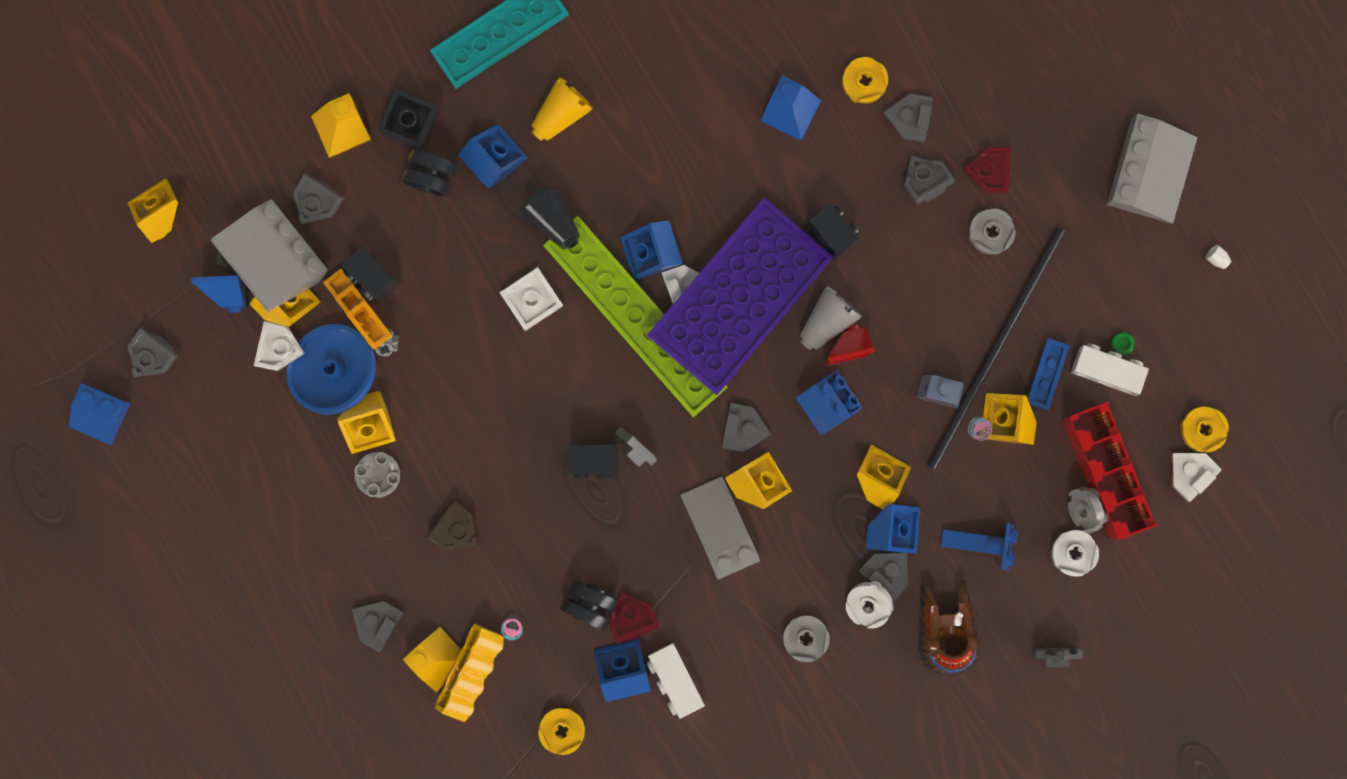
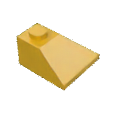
[311,93,371,158]
[127,178,178,243]
[250,289,321,327]
[337,391,396,454]
[980,393,1037,445]
[857,445,911,509]
[725,452,792,509]
[403,627,461,692]

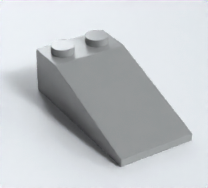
[681,477,760,579]

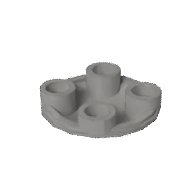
[355,452,401,498]

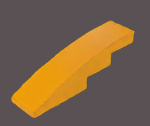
[323,269,392,350]

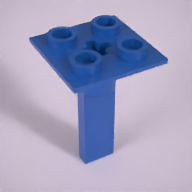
[941,523,1018,571]

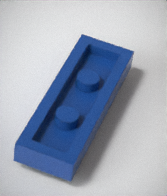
[1027,338,1070,411]

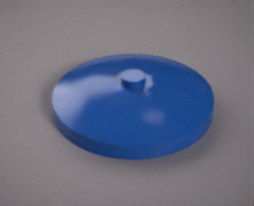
[287,324,376,415]

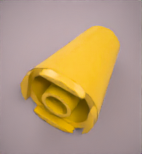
[531,77,593,141]

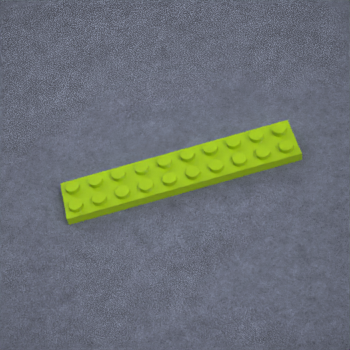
[543,216,728,418]

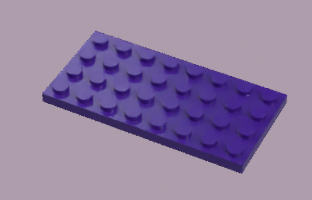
[646,198,833,396]

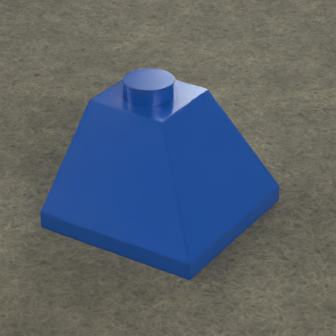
[761,76,821,141]
[191,276,248,313]
[866,504,920,554]

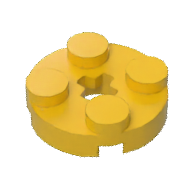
[842,57,888,104]
[1180,407,1229,452]
[539,708,585,755]

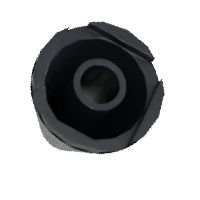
[520,186,580,249]

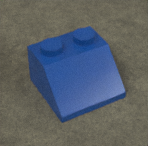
[458,124,528,189]
[620,220,683,281]
[69,383,131,445]
[594,639,651,702]

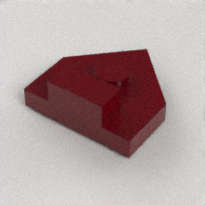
[964,147,1011,194]
[609,592,660,644]

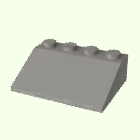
[1107,114,1198,224]
[211,199,328,312]

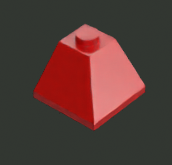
[824,325,874,366]

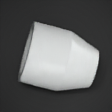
[1205,245,1231,269]

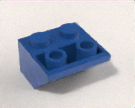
[796,370,863,436]

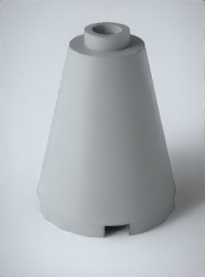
[800,286,862,350]

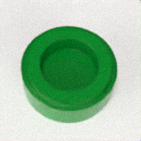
[1110,332,1135,356]

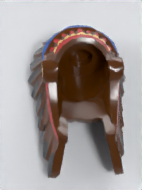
[918,581,980,677]

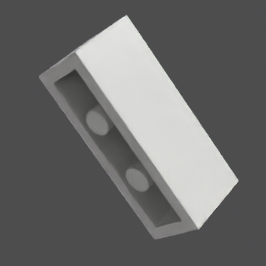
[1070,343,1149,396]
[646,642,705,719]

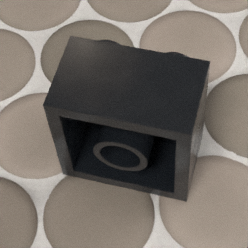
[377,89,440,152]
[806,203,860,262]
[342,246,400,303]
[568,445,616,479]

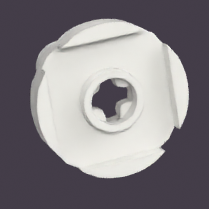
[1051,530,1099,576]
[846,581,893,629]

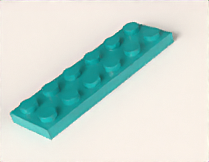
[430,0,569,89]

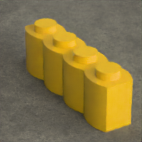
[435,624,504,722]

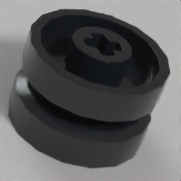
[399,149,457,197]
[560,579,619,630]

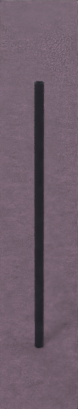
[928,227,1065,470]

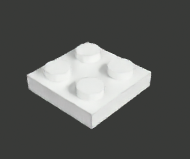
[500,268,563,331]

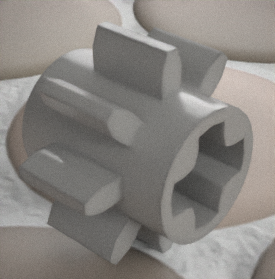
[375,329,399,356]

